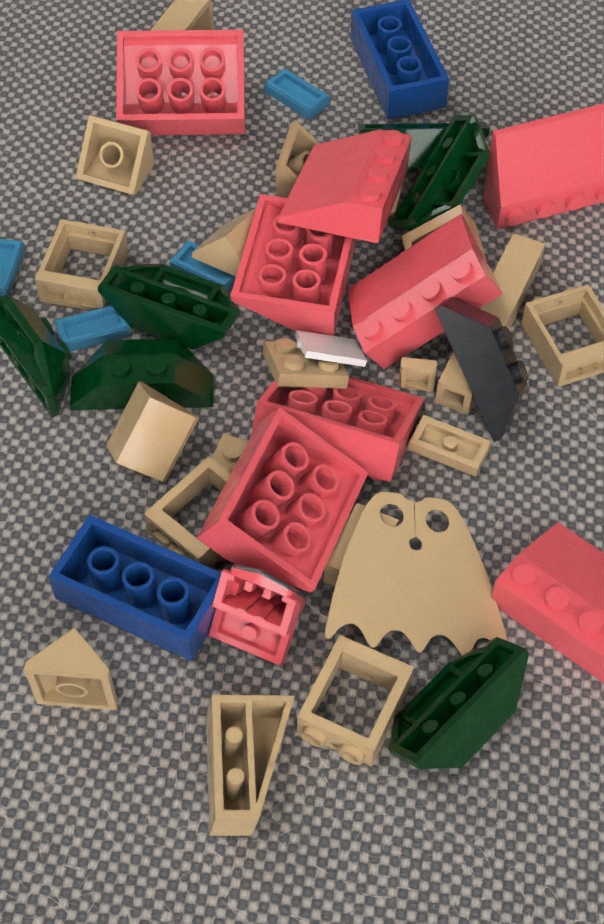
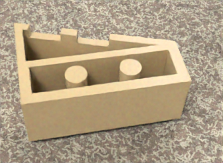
[206,695,295,836]

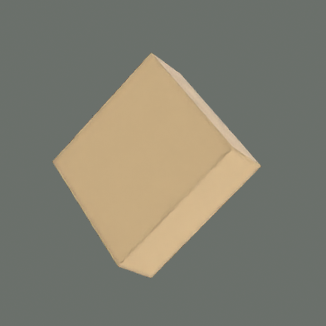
[398,357,437,392]

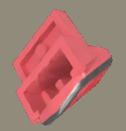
[208,564,306,666]

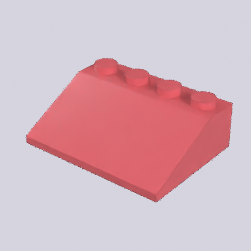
[116,30,246,136]
[482,103,604,230]
[278,129,412,243]
[230,194,357,336]
[347,214,503,369]
[252,376,425,482]
[197,407,368,593]
[491,522,604,683]

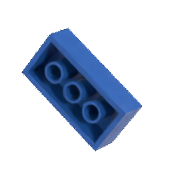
[350,0,449,120]
[48,515,221,661]

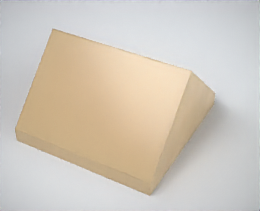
[75,115,154,195]
[275,120,320,198]
[192,208,256,277]
[106,382,199,482]
[24,627,118,710]

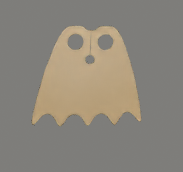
[325,492,508,655]

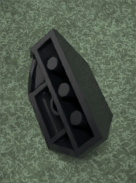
[435,297,528,442]

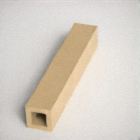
[435,233,545,415]

